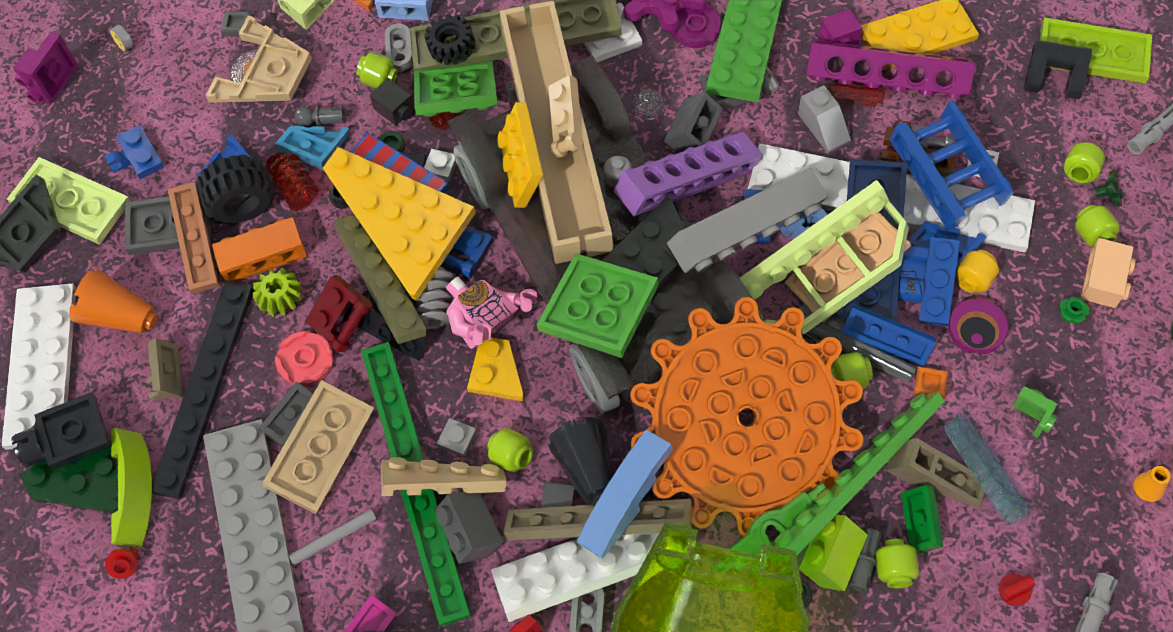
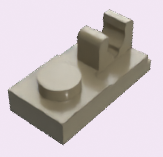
[147,338,183,401]

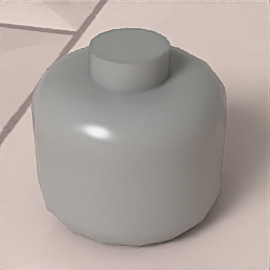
[604,156,632,188]

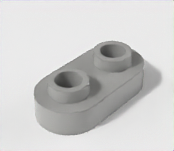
[385,23,413,72]
[570,588,604,632]

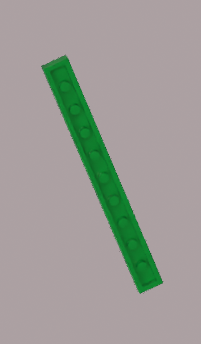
[361,342,471,628]

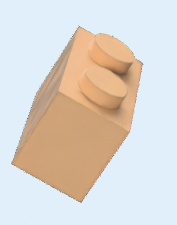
[1081,238,1136,308]

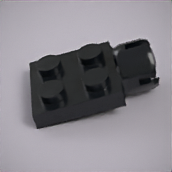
[11,392,111,470]

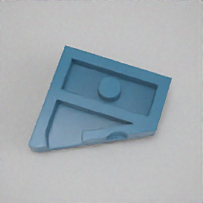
[275,126,350,170]

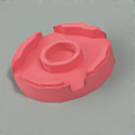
[275,331,334,386]

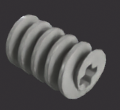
[416,267,455,329]

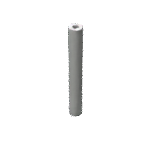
[289,509,376,566]

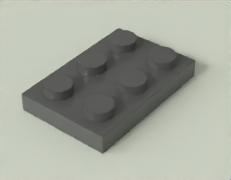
[125,196,211,255]

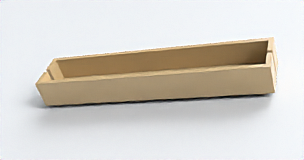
[499,0,613,264]

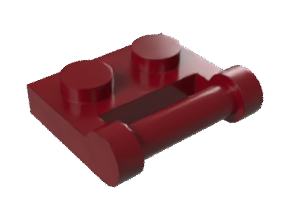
[305,275,373,352]

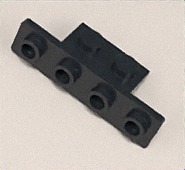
[343,290,428,361]

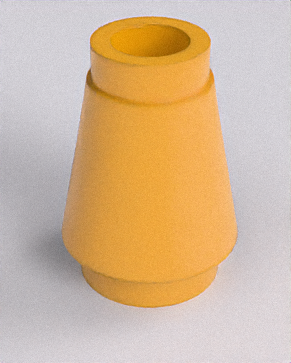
[1133,466,1171,502]

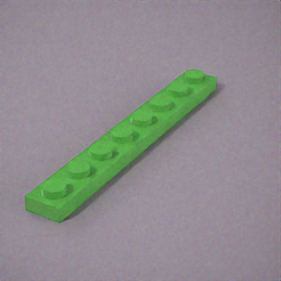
[768,392,945,562]

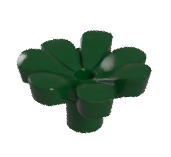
[1095,170,1124,206]

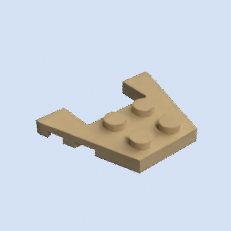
[205,16,312,103]

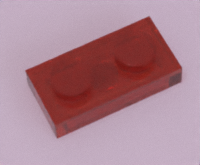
[829,81,885,107]

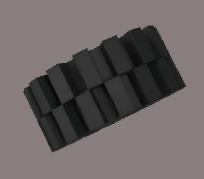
[424,14,475,65]

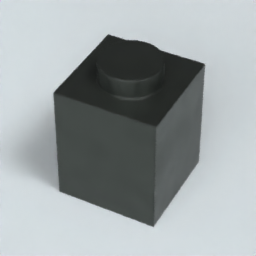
[370,78,414,126]

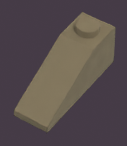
[886,438,988,508]

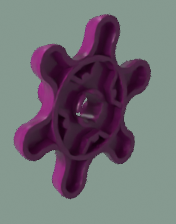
[623,0,707,32]

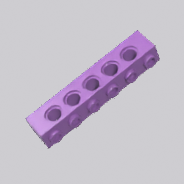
[614,132,763,216]

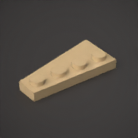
[381,457,506,496]

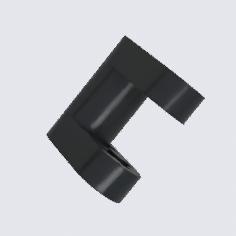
[1024,40,1092,100]

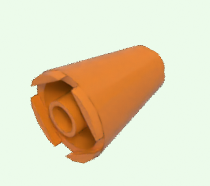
[69,269,157,334]

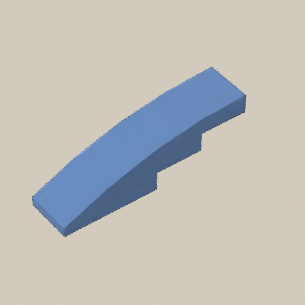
[577,430,673,559]

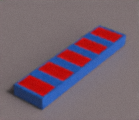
[351,133,450,194]

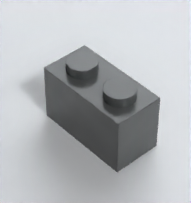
[664,92,723,153]
[435,491,503,564]

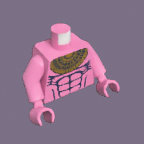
[446,277,537,349]

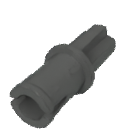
[848,528,882,593]

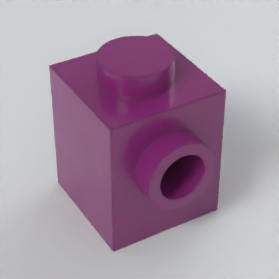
[818,9,862,45]

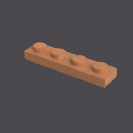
[167,182,220,294]

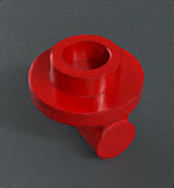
[105,548,139,579]
[998,574,1035,606]

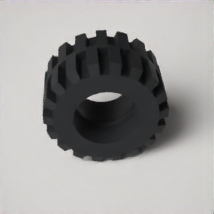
[196,155,275,224]

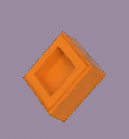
[913,366,948,399]

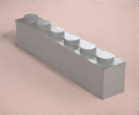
[667,168,829,273]

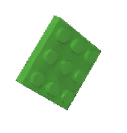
[414,61,498,116]
[537,253,659,358]

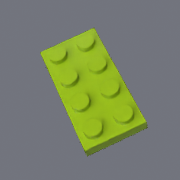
[1040,17,1152,84]

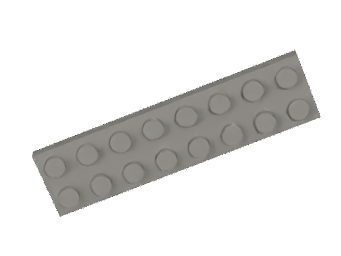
[203,419,305,632]

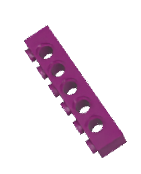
[806,39,976,99]

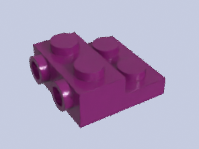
[13,31,78,105]

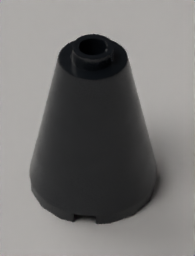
[548,417,613,507]

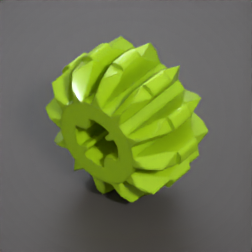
[253,268,302,317]

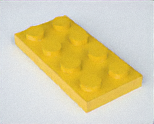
[861,0,979,71]

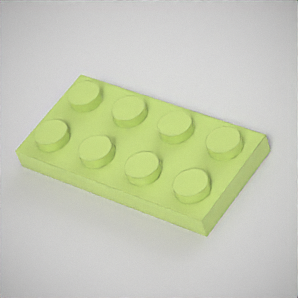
[7,157,131,245]

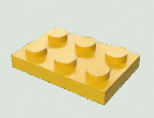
[498,102,543,208]

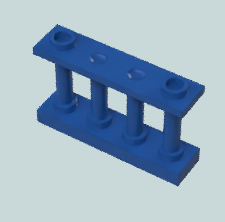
[889,101,1014,231]

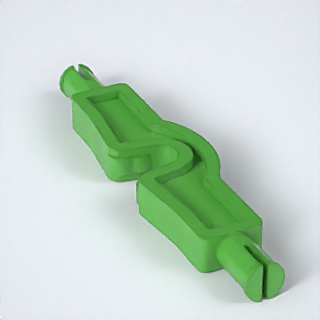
[711,483,827,579]

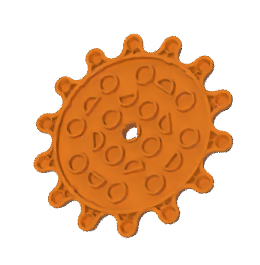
[630,297,863,536]

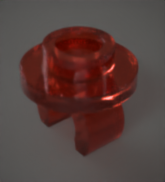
[428,111,457,130]

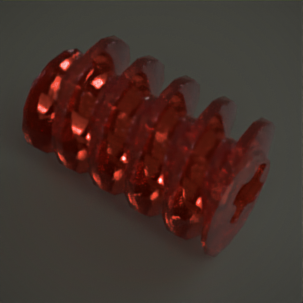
[265,152,319,212]

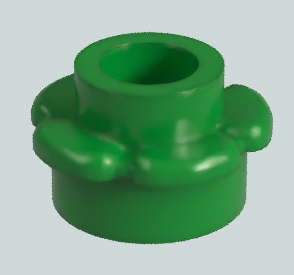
[1059,297,1089,324]

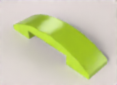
[111,427,152,547]

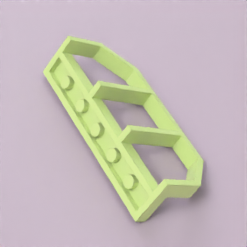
[739,180,909,334]

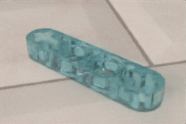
[945,415,1029,524]

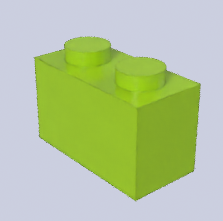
[799,515,868,591]

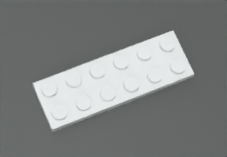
[2,283,76,450]
[491,532,689,622]

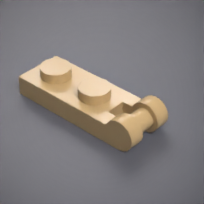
[548,75,583,159]

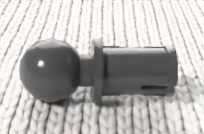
[294,105,346,127]

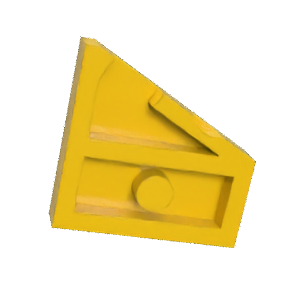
[467,337,524,401]

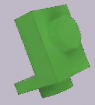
[1012,386,1057,438]

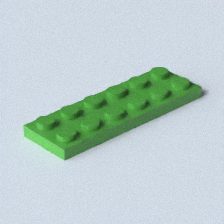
[706,0,783,103]

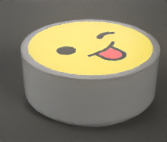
[110,24,133,52]

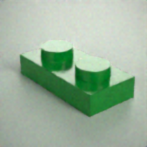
[901,485,944,554]

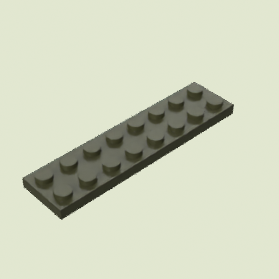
[410,0,622,71]

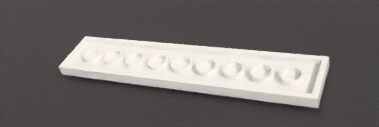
[748,143,1035,252]

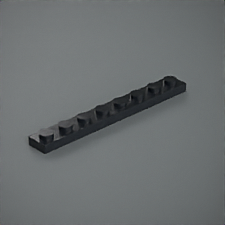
[152,280,254,500]

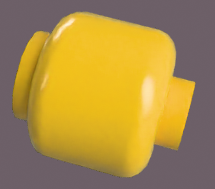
[955,250,999,293]

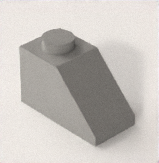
[798,85,851,153]

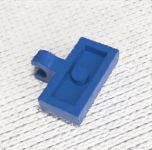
[105,125,164,180]

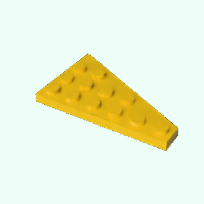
[323,147,476,301]

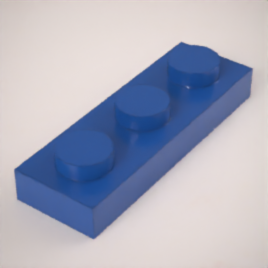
[919,237,960,327]
[841,304,936,367]

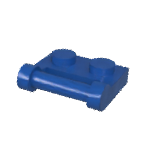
[442,226,493,279]

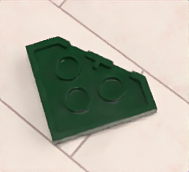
[19,443,118,514]

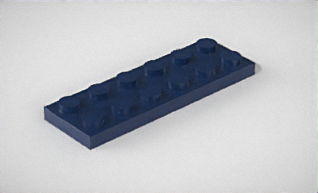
[837,159,907,323]

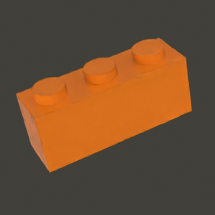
[211,217,307,282]

